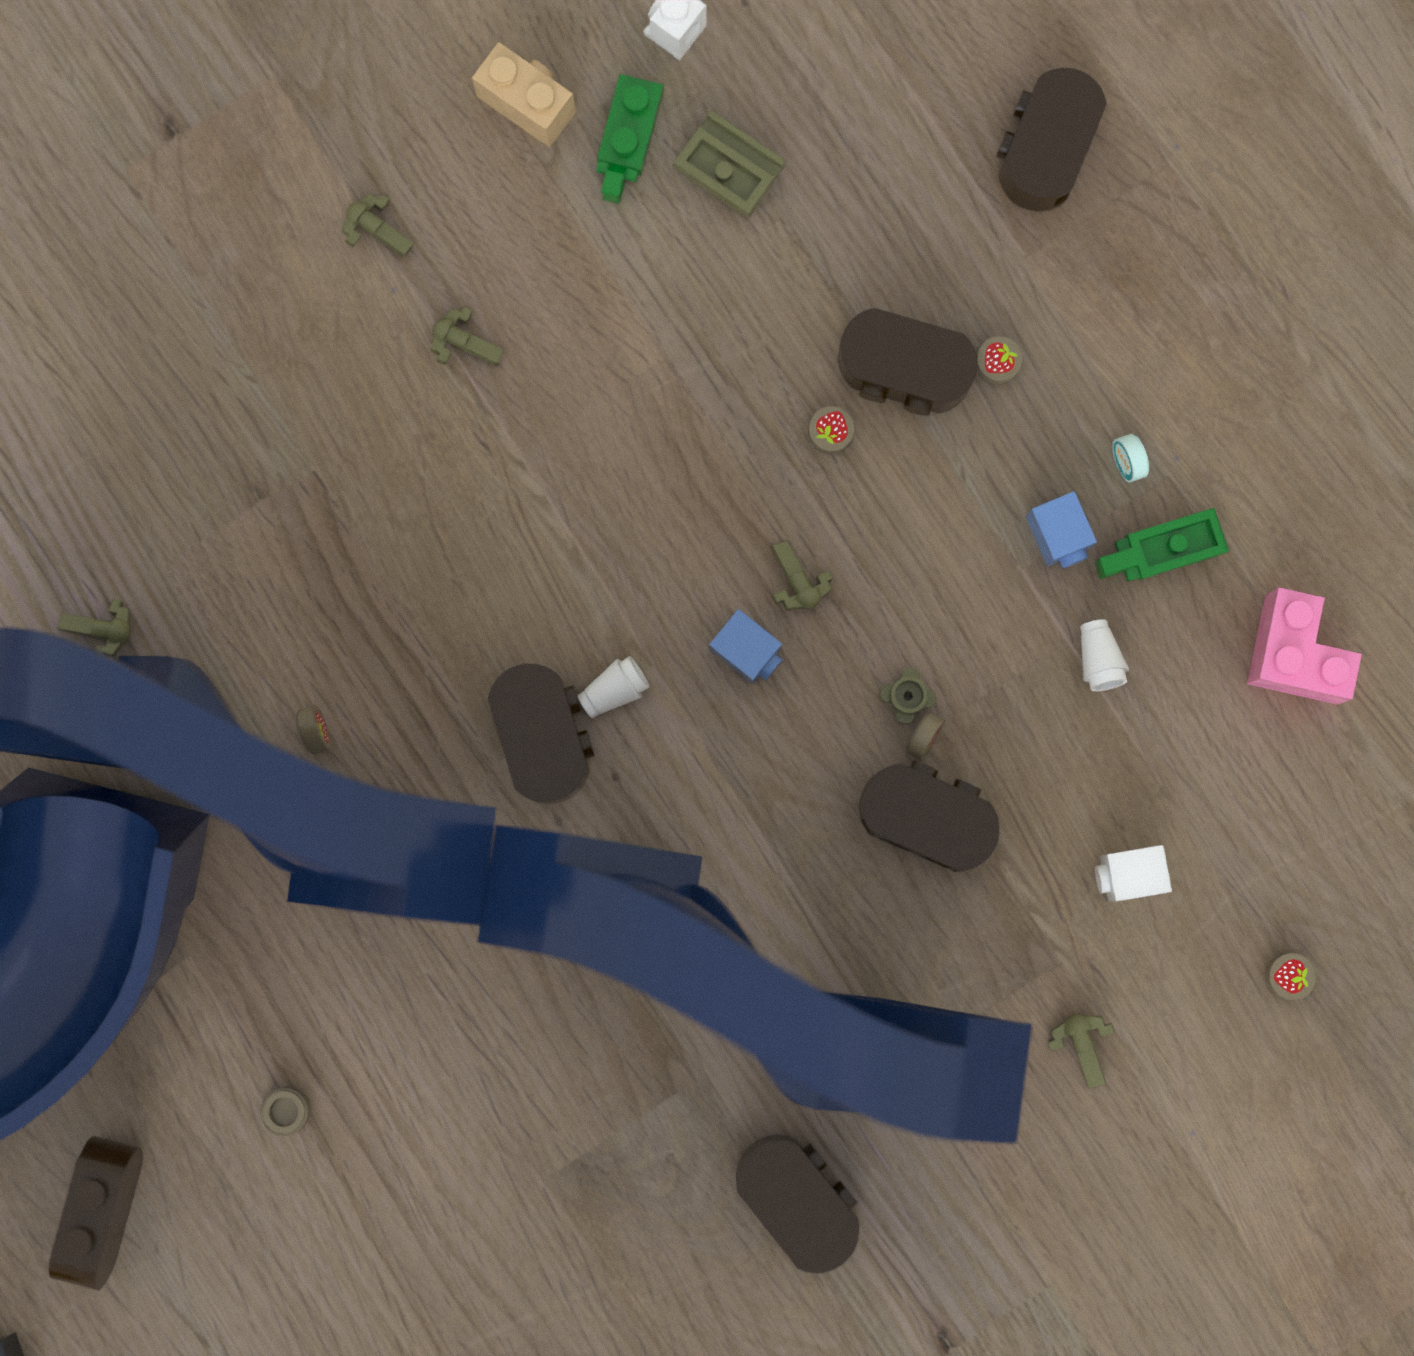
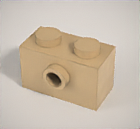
[472,42,576,148]

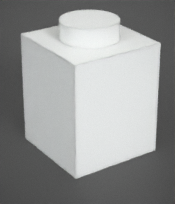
[1095,845,1172,902]

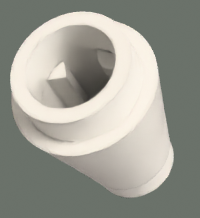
[1080,619,1129,691]
[577,656,650,718]

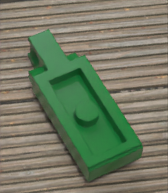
[596,74,664,204]
[1094,508,1229,582]

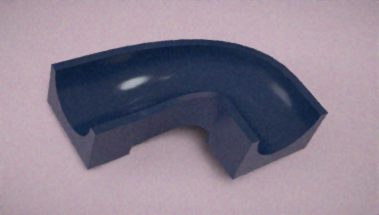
[0,628,496,926]
[0,767,210,1141]
[478,825,1032,1144]

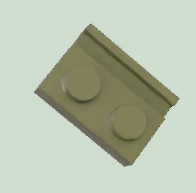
[673,110,786,219]

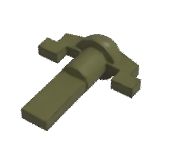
[341,194,414,258]
[431,307,504,366]
[771,540,833,610]
[57,599,131,657]
[1048,1014,1115,1089]

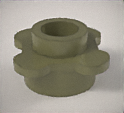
[880,668,936,724]

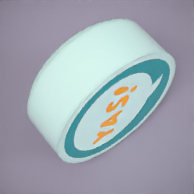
[1112,434,1149,483]

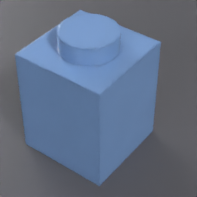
[1025,491,1097,569]
[709,609,783,684]

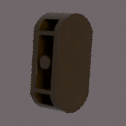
[996,68,1107,211]
[838,308,978,416]
[488,664,595,804]
[859,760,1000,872]
[736,1135,859,1273]
[49,1136,143,1291]

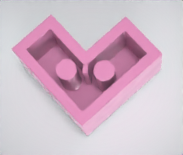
[1247,587,1362,705]

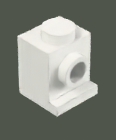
[643,0,706,61]

